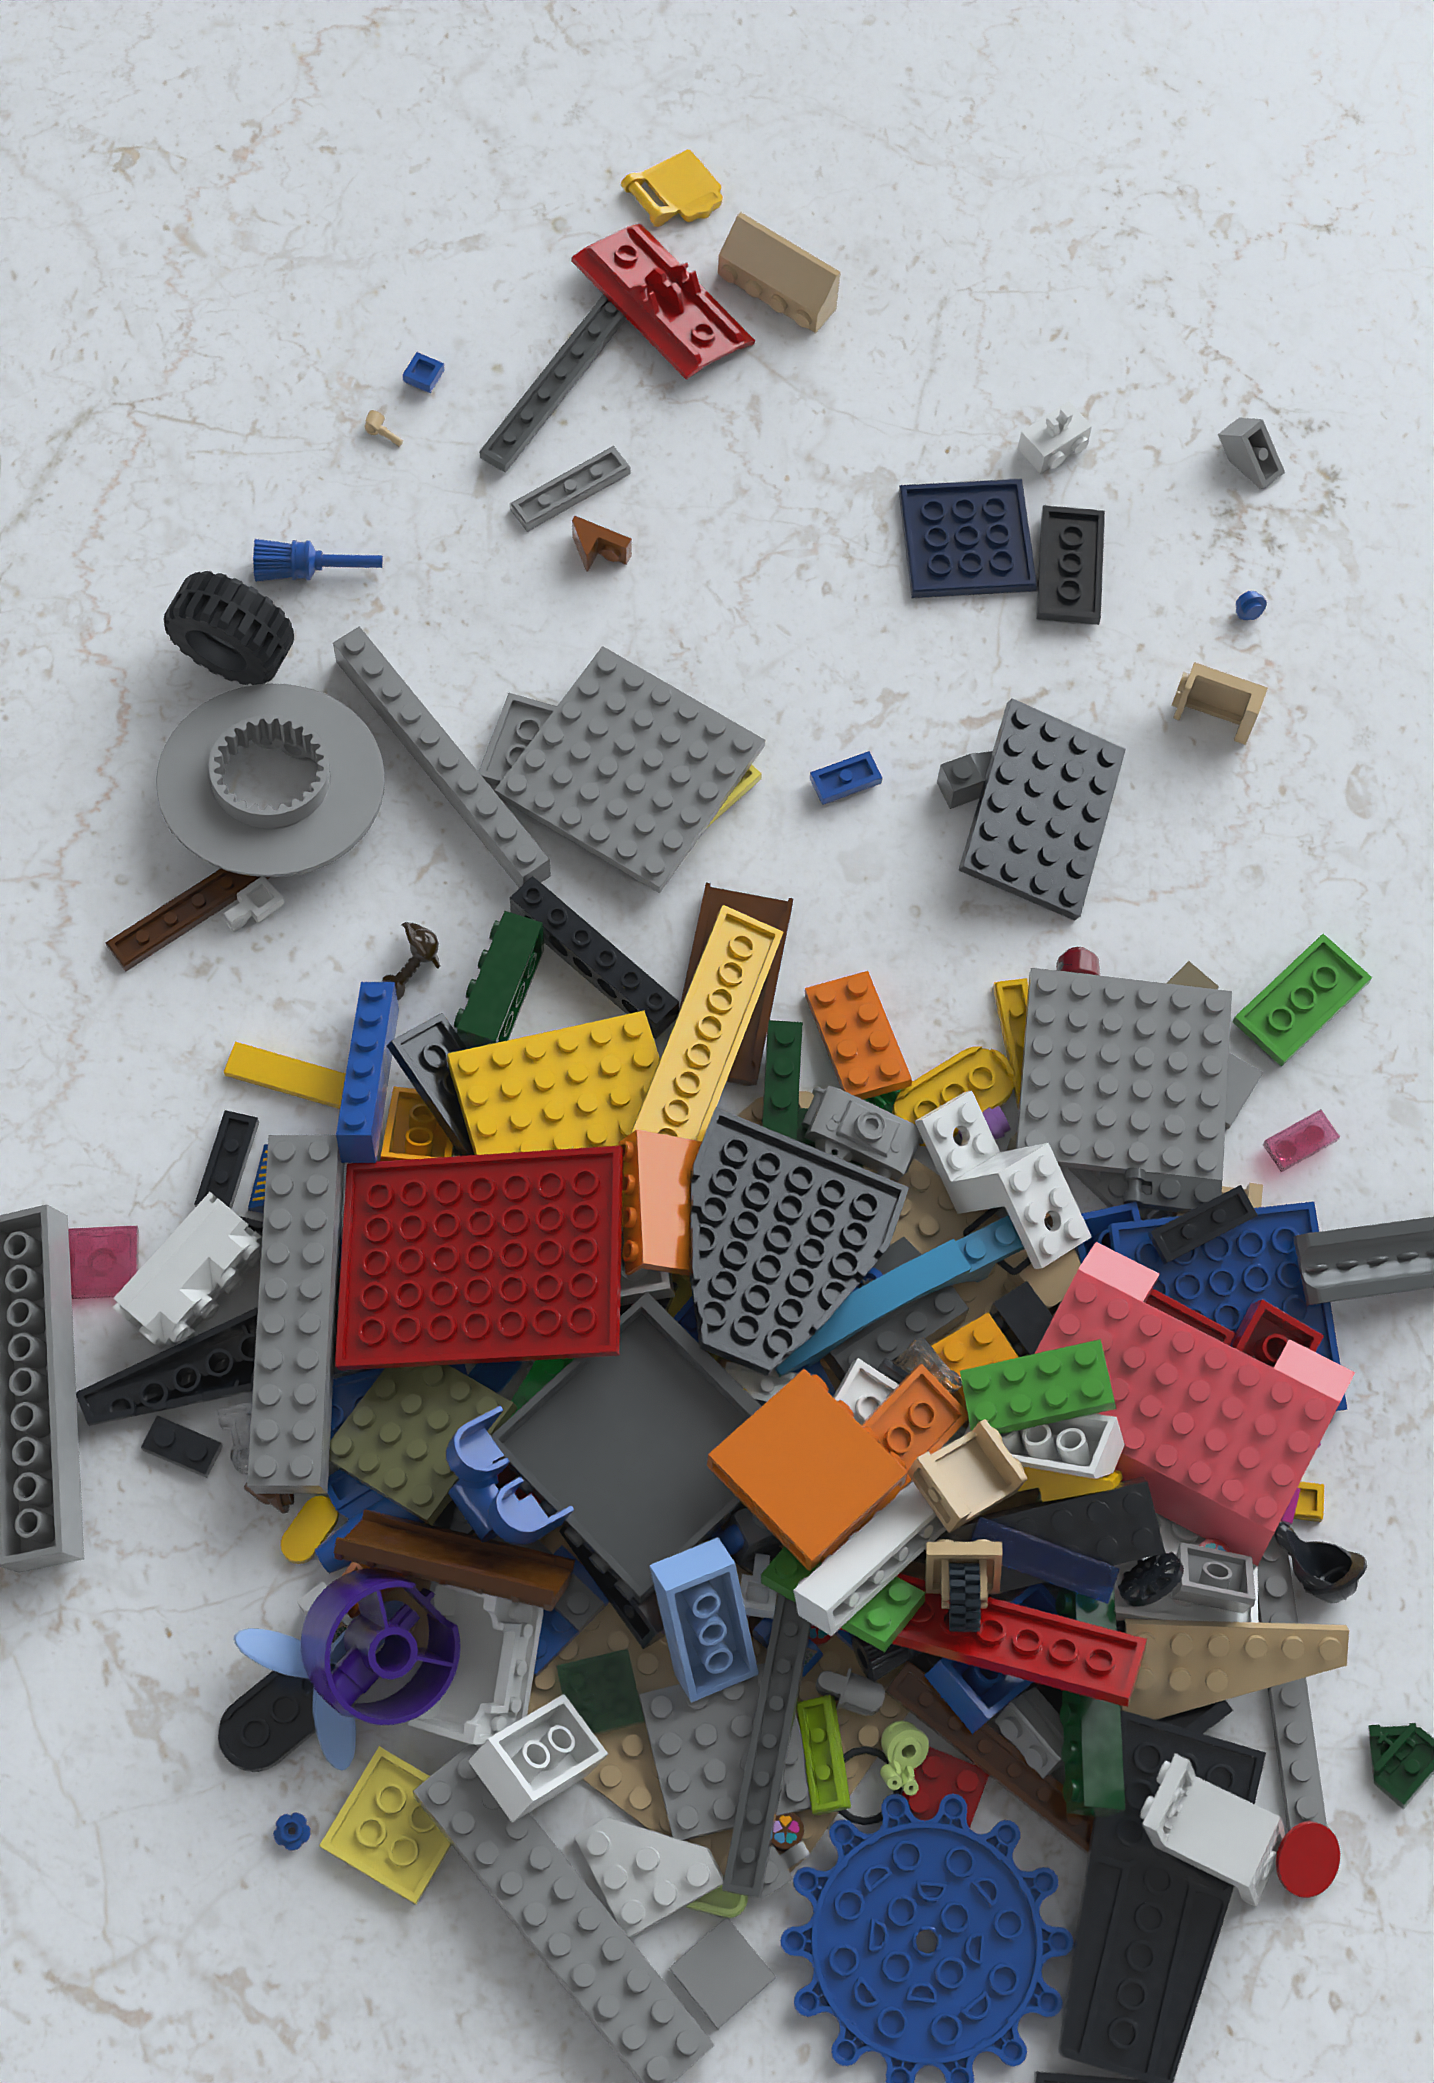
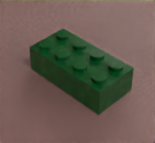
[454,911,544,1049]

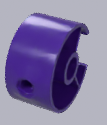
[300,1568,460,1725]

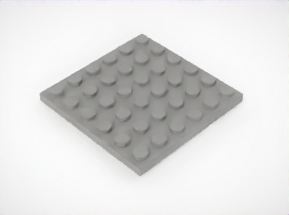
[494,646,766,893]
[1016,968,1232,1181]

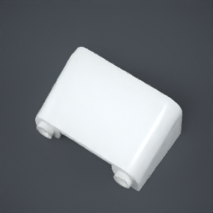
[408,1581,543,1745]

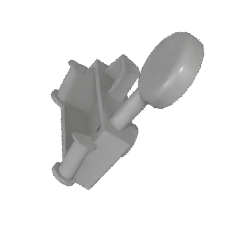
[801,1086,924,1181]

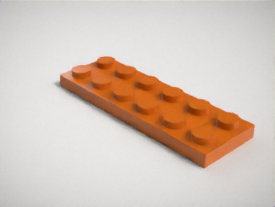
[820,1363,969,1563]

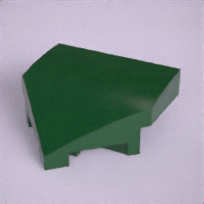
[1368,1723,1434,1809]

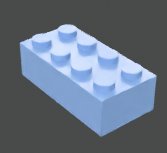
[649,1538,759,1703]

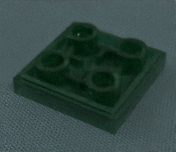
[556,1649,644,1735]

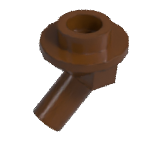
[244,1482,294,1513]

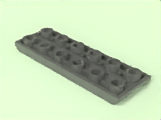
[1293,1217,1434,1306]

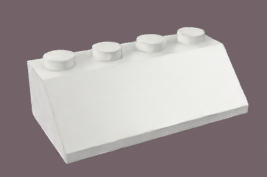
[964,1414,1124,1479]

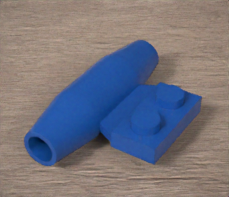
[315,1469,425,1574]

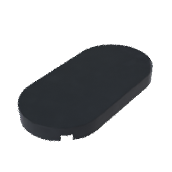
[218,1671,316,1772]

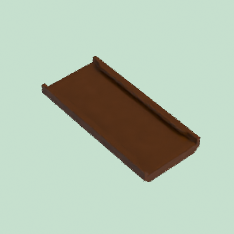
[678,882,794,1086]
[334,1509,575,1611]

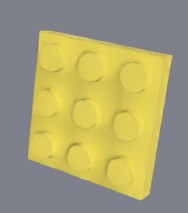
[319,1746,451,1905]

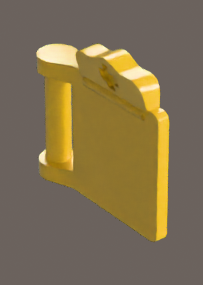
[621,149,723,227]

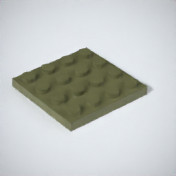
[329,1365,518,1526]

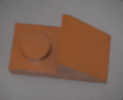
[572,516,632,572]

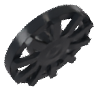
[1118,1552,1184,1607]

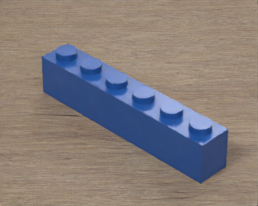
[336,982,399,1163]

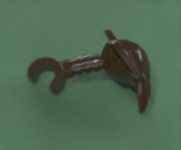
[382,922,441,1001]

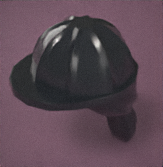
[1274,1522,1367,1604]

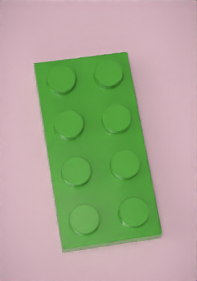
[1232,934,1373,1067]
[960,1339,1116,1434]
[761,1547,926,1652]

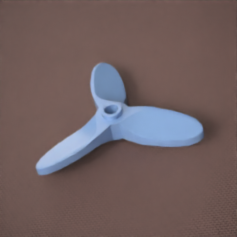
[234,1600,404,1770]

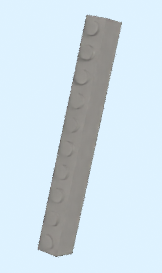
[333,626,551,888]

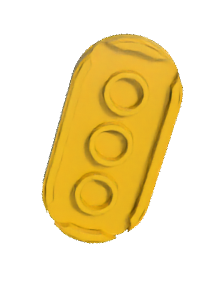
[892,1046,1014,1147]

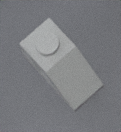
[1218,417,1285,489]

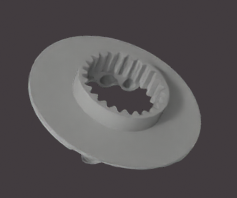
[156,684,385,878]

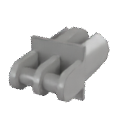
[816,1668,885,1716]

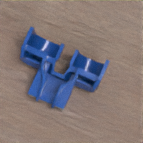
[446,1406,574,1544]

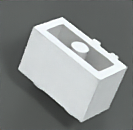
[1017,401,1092,474]

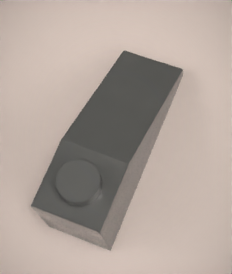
[937,751,993,809]

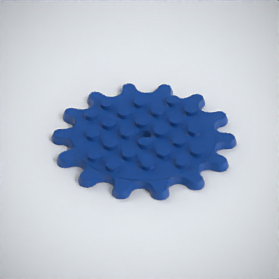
[780,1794,1074,2083]

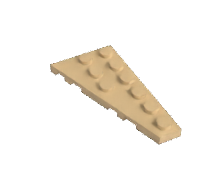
[1120,1619,1349,1720]

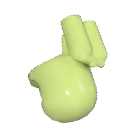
[880,1720,929,1795]

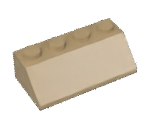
[718,212,841,333]

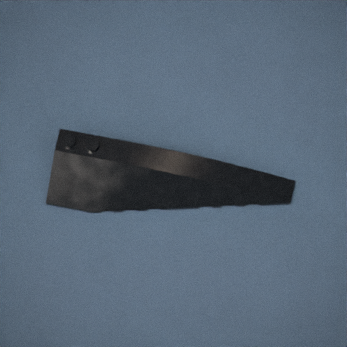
[76,1268,353,1426]

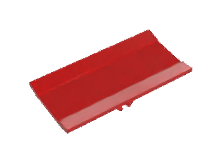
[571,223,755,380]

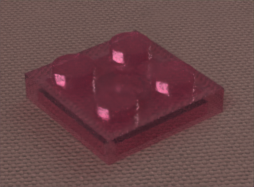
[68,1226,139,1299]

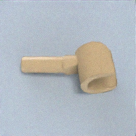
[365,410,403,447]

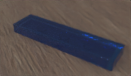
[970,1516,1120,1604]

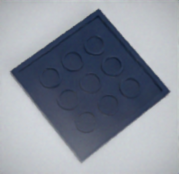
[899,479,1037,598]

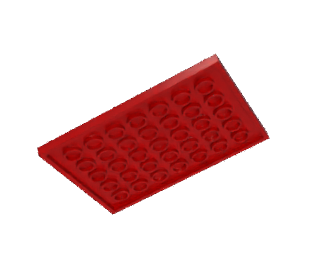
[335,1145,623,1371]

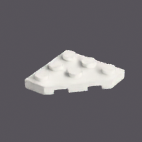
[575,1817,724,1938]

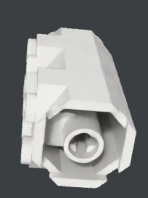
[113,1192,262,1350]

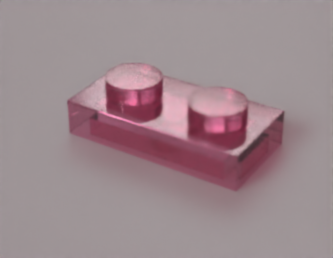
[1262,1109,1340,1172]

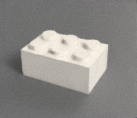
[468,1694,608,1823]

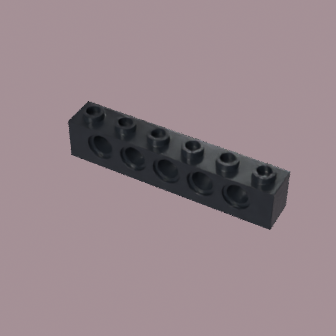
[510,876,679,1039]

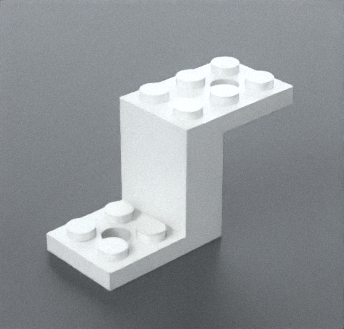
[914,1091,1092,1269]
[1140,1753,1286,1907]

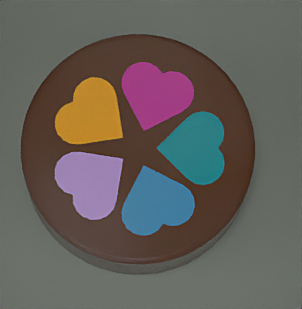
[771,1812,804,1851]

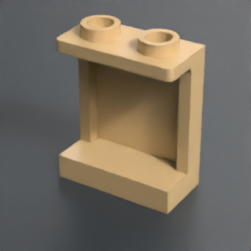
[1171,662,1268,745]
[907,1419,1027,1533]

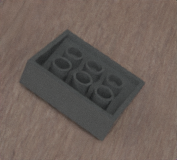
[823,1236,969,1382]

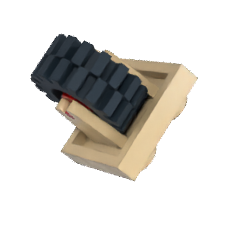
[925,1539,1002,1632]

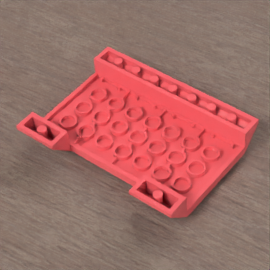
[1035,1242,1355,1566]

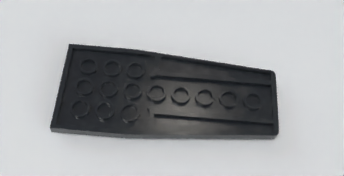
[1058,1710,1266,2083]

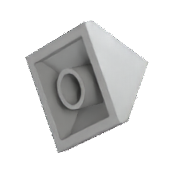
[1171,1542,1256,1613]

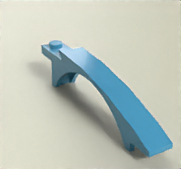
[775,1215,1025,1377]

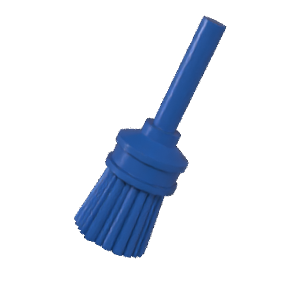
[253,539,383,582]

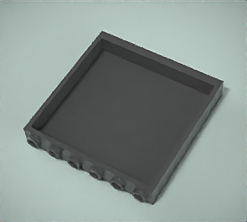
[491,1292,762,1604]

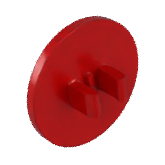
[1276,1821,1340,1898]

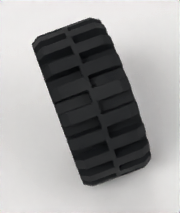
[163,571,294,685]

